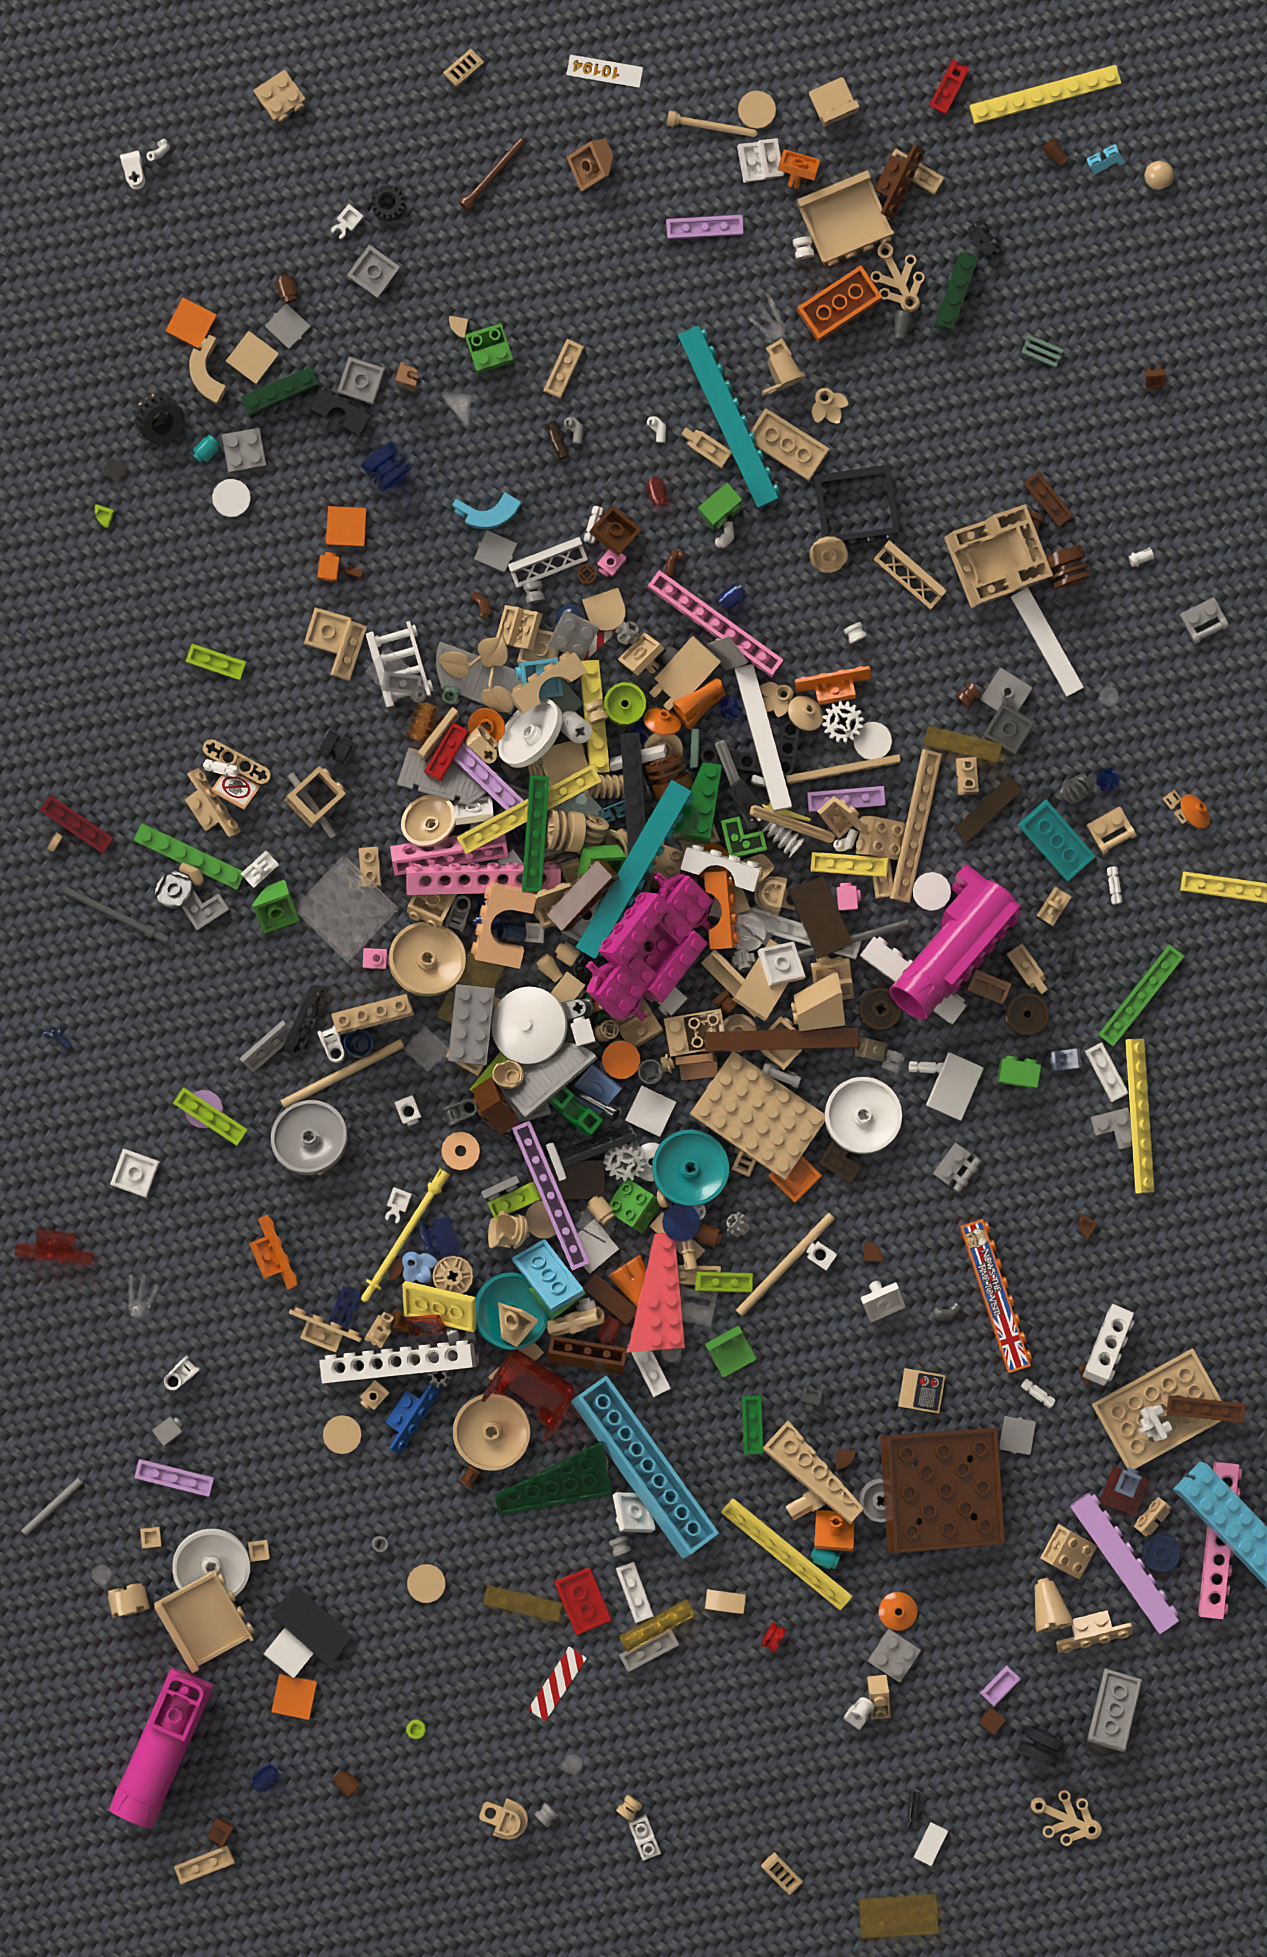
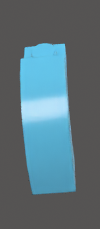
[452,493,521,529]

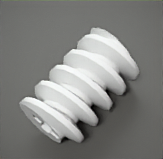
[560,711,592,743]
[762,822,804,858]

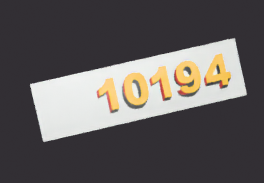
[567,55,643,87]

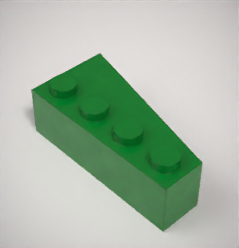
[672,762,722,844]

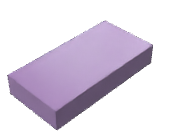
[980,1665,1021,1707]

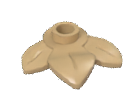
[812,388,848,423]
[759,682,793,718]

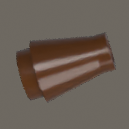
[1041,138,1069,166]

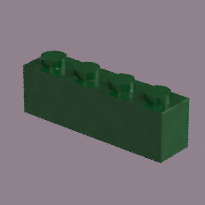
[934,252,978,333]
[241,366,319,417]

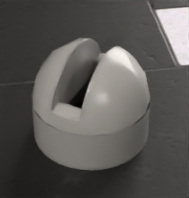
[372,1536,388,1552]

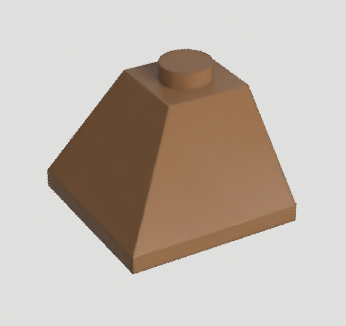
[566,138,613,192]

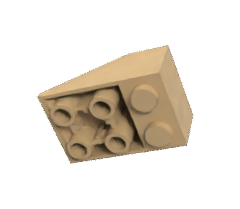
[664,1009,725,1057]

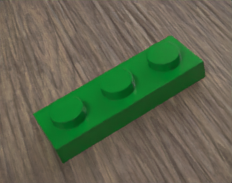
[742,1396,763,1454]

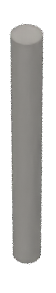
[287,772,337,839]
[21,1478,83,1536]

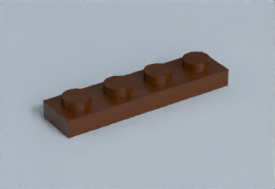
[1166,1395,1246,1423]

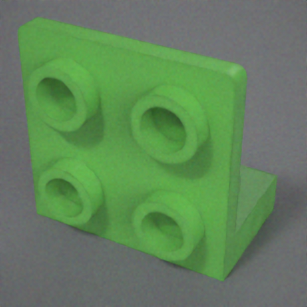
[609,1178,661,1234]
[705,1325,756,1377]

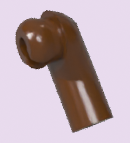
[665,549,684,576]

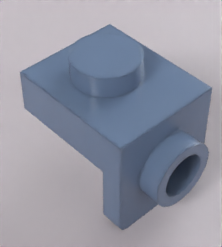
[1050,1048,1082,1071]
[1114,1467,1142,1498]

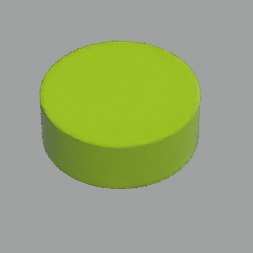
[406,1719,426,1739]

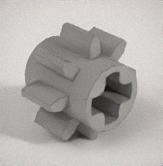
[615,621,641,645]
[731,949,756,972]
[727,1212,750,1237]
[428,1370,452,1388]

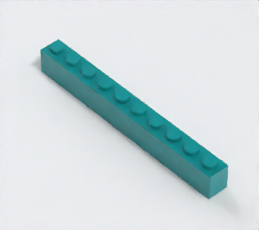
[678,325,781,509]
[576,780,694,959]

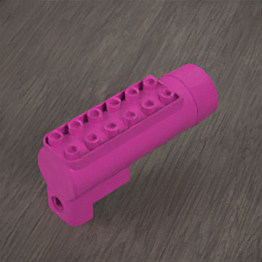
[889,864,1022,1020]
[109,1668,213,1828]

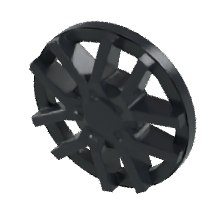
[573,952,607,985]

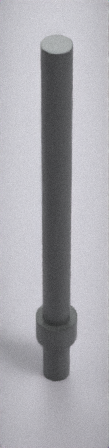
[63,886,169,944]
[797,919,910,959]

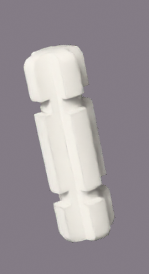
[584,506,604,544]
[203,759,239,777]
[1107,866,1122,904]
[909,1061,944,1073]
[1021,1379,1055,1408]

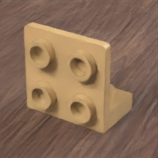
[809,77,859,127]
[1040,1524,1097,1579]

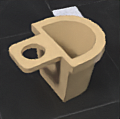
[761,351,806,396]
[754,876,796,916]
[479,1798,528,1840]

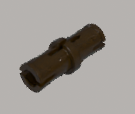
[544,420,569,460]

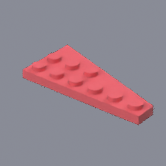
[627,1232,685,1353]

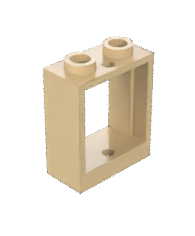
[284,766,346,828]

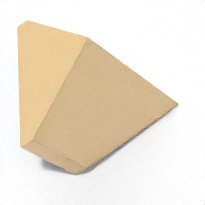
[498,1302,538,1347]

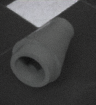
[894,310,913,339]

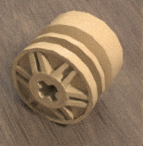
[544,809,586,853]
[432,1256,474,1294]

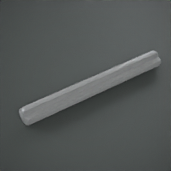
[715,740,757,829]

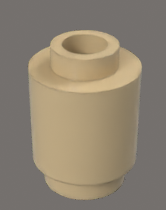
[555,941,583,967]
[587,1196,615,1225]

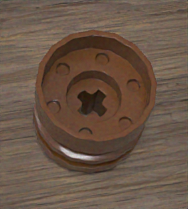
[1046,545,1092,589]
[645,753,693,798]

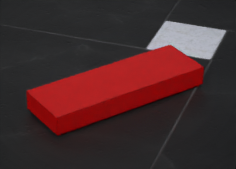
[424,722,469,782]

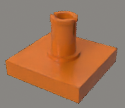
[777,149,820,188]
[814,1510,855,1551]

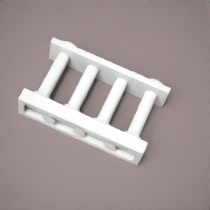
[366,621,434,709]

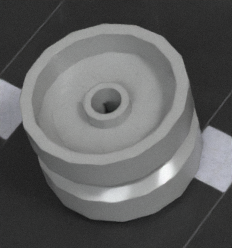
[859,1479,886,1522]

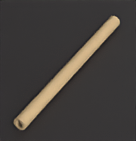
[281,1039,405,1108]
[736,1213,835,1317]

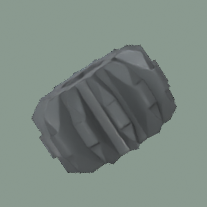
[1060,774,1094,804]

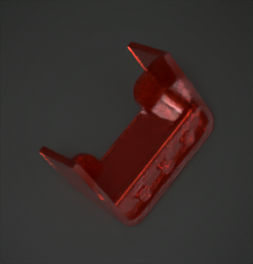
[481,1350,575,1442]

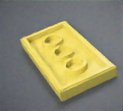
[402,1281,477,1332]

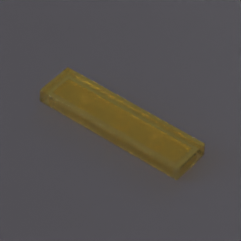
[923,726,1002,763]
[483,1585,562,1622]
[619,1599,695,1652]

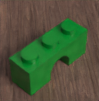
[547,1086,603,1136]

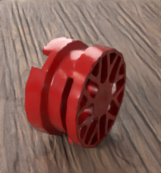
[760,1622,786,1653]

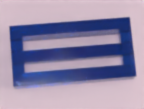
[329,1286,361,1329]

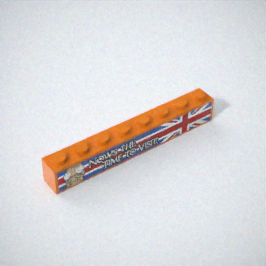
[960,1219,1033,1373]

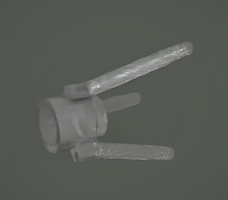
[749,293,786,340]
[128,1274,159,1317]

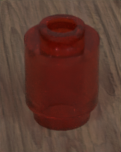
[645,476,668,506]
[596,1316,621,1345]

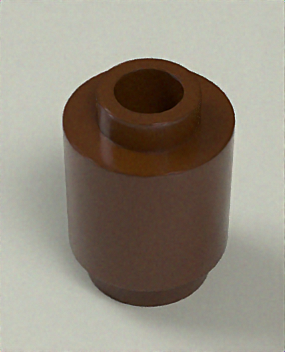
[275,274,299,304]
[693,1224,723,1247]
[332,1769,361,1797]

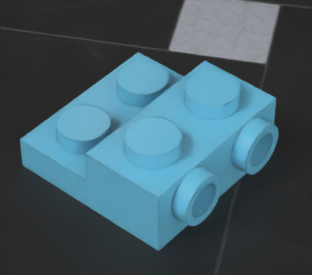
[515,658,563,699]

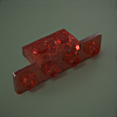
[14,1229,94,1265]

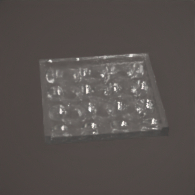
[295,855,399,963]

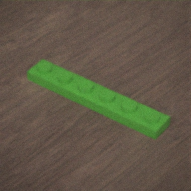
[134,823,244,890]
[1098,944,1184,1047]

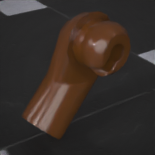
[470,591,492,619]

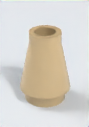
[536,954,563,983]

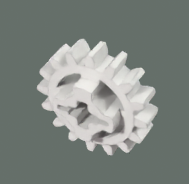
[822,701,864,743]
[604,1142,646,1181]

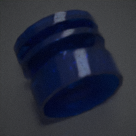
[361,442,412,492]

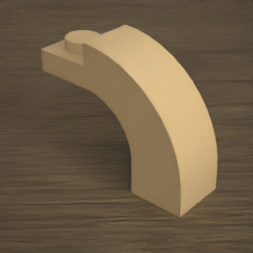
[189,335,227,405]

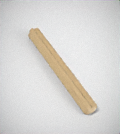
[750,805,835,843]

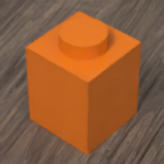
[317,552,340,582]

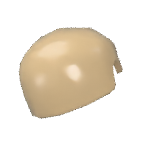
[1144,161,1175,190]
[492,1060,524,1089]

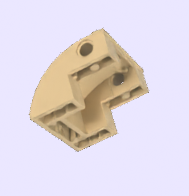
[944,504,1053,608]

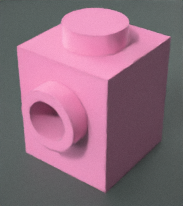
[597,549,626,578]
[836,883,861,911]
[363,948,389,969]

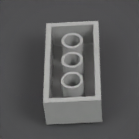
[448,984,495,1066]

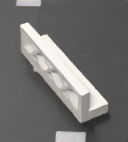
[508,537,588,588]

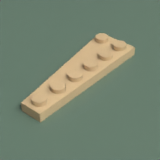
[763,1421,864,1524]

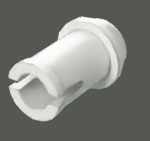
[1128,547,1154,567]

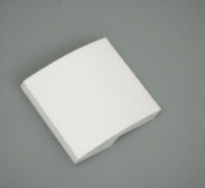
[737,138,784,183]

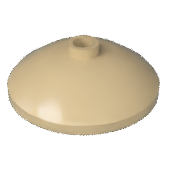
[401,795,456,847]

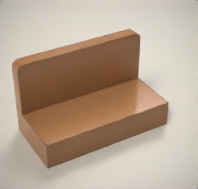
[675,1053,718,1080]

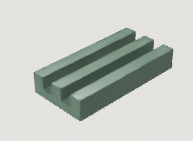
[1021,335,1064,368]
[690,729,699,769]

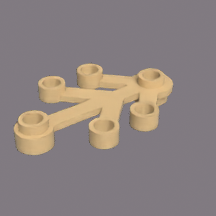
[870,243,925,312]
[1030,1790,1101,1846]

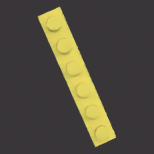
[580,660,610,774]

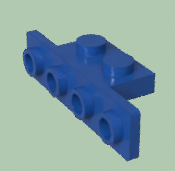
[385,1383,441,1454]

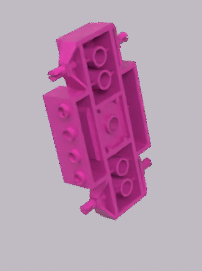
[586,872,714,1021]

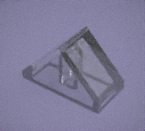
[442,392,472,427]

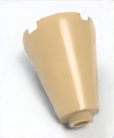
[1035,1578,1073,1633]

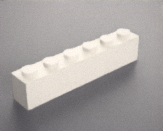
[860,937,967,1025]

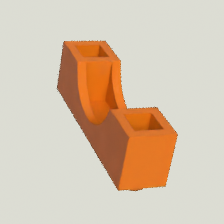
[704,871,739,949]

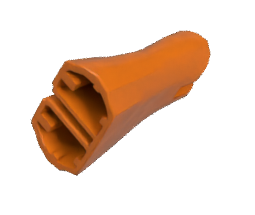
[672,678,726,730]
[608,1255,646,1308]

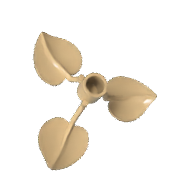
[439,635,513,712]

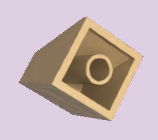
[528,740,589,787]
[791,973,845,1031]

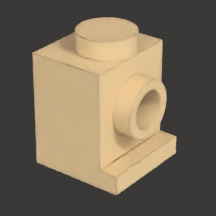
[360,1380,390,1410]

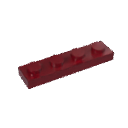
[40,795,114,854]

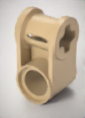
[465,726,500,763]

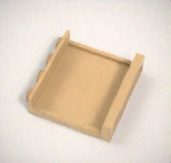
[797,170,894,266]
[332,994,414,1035]
[154,1570,254,1673]

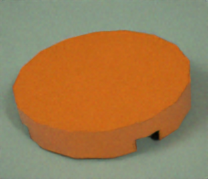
[602,1041,640,1079]

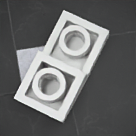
[628,1815,661,1860]

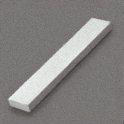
[1011,587,1083,697]

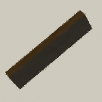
[954,776,1022,843]

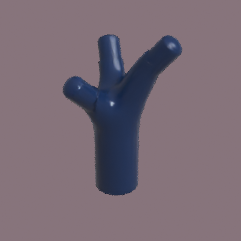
[43,1026,72,1050]

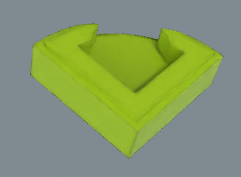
[95,504,114,529]

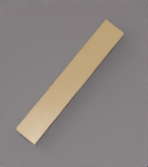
[786,754,901,785]

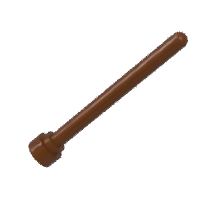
[458,138,525,212]

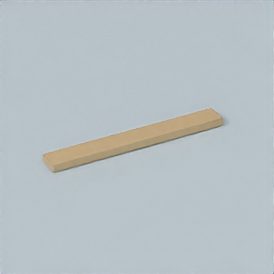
[890,749,942,903]

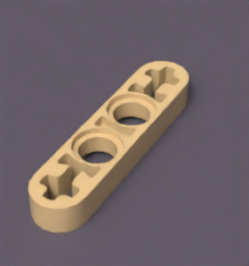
[203,739,271,785]

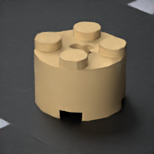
[107,1583,150,1619]

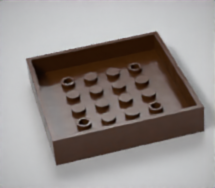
[880,1427,1005,1553]

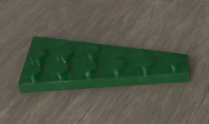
[495,1441,612,1516]

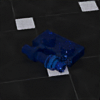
[418,1216,461,1258]

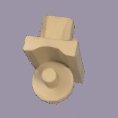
[1037,886,1071,926]
[364,1312,394,1348]

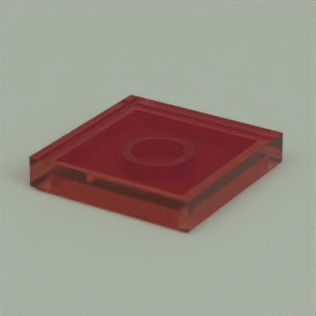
[1099,1466,1149,1516]

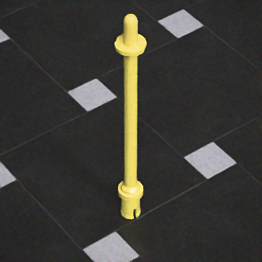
[361,1169,450,1302]

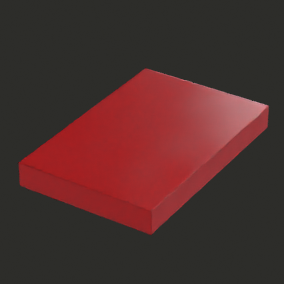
[554,1567,612,1636]

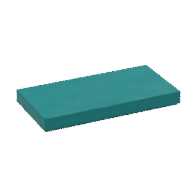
[1017,799,1096,882]

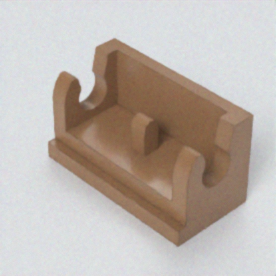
[395,362,419,392]
[967,970,1011,1004]

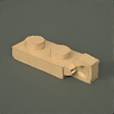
[681,428,732,469]
[1006,944,1048,994]

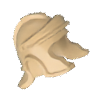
[488,1211,530,1249]

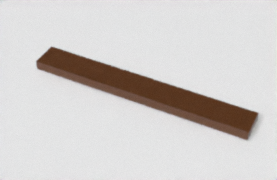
[704,1028,859,1052]

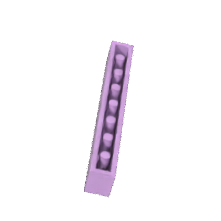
[512,1121,590,1270]
[1070,1493,1179,1634]

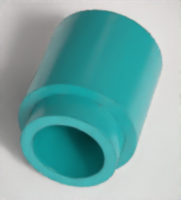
[193,435,220,463]
[810,1548,840,1569]

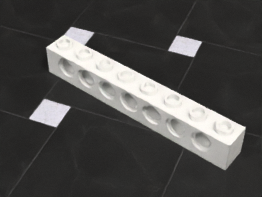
[319,1340,476,1383]

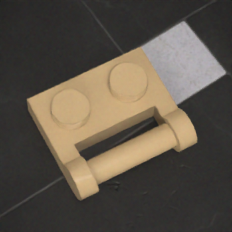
[1086,806,1137,855]

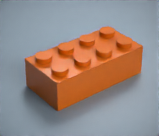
[797,265,882,342]

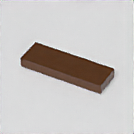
[1023,471,1074,528]
[583,1273,637,1325]

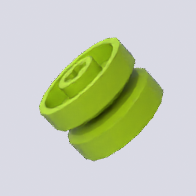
[603,682,646,727]

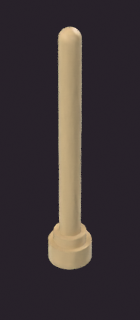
[666,111,758,137]

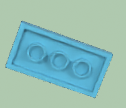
[512,1239,585,1313]

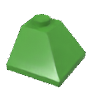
[252,880,300,934]

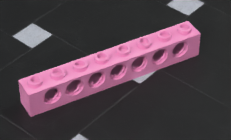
[648,570,783,677]
[406,861,561,895]
[1198,1462,1242,1619]

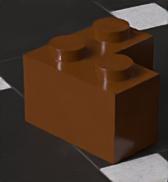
[472,1077,519,1135]

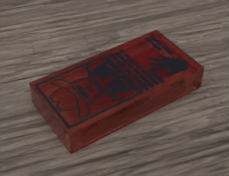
[405,1314,447,1336]

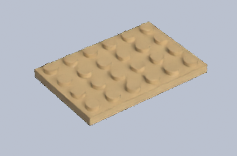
[690,1051,825,1180]
[1091,1348,1222,1470]

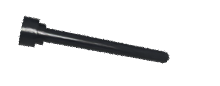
[565,1083,621,1121]

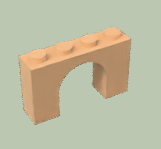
[471,882,536,969]

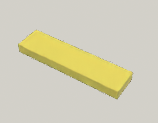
[811,852,889,877]

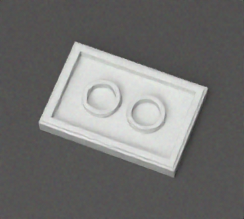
[926,1052,983,1120]

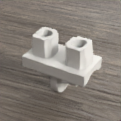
[241,851,279,888]
[1138,1405,1173,1442]

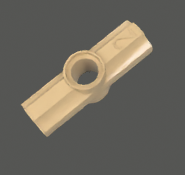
[547,1307,605,1336]
[786,1490,826,1521]

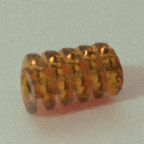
[405,702,440,744]

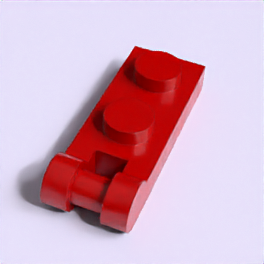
[929,59,970,115]

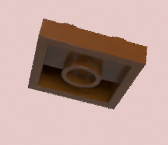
[589,505,642,556]

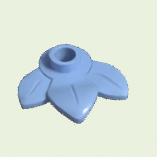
[402,1252,438,1284]

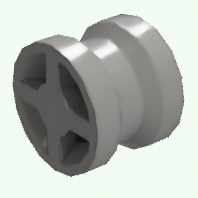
[609,1535,631,1556]
[535,1803,559,1827]

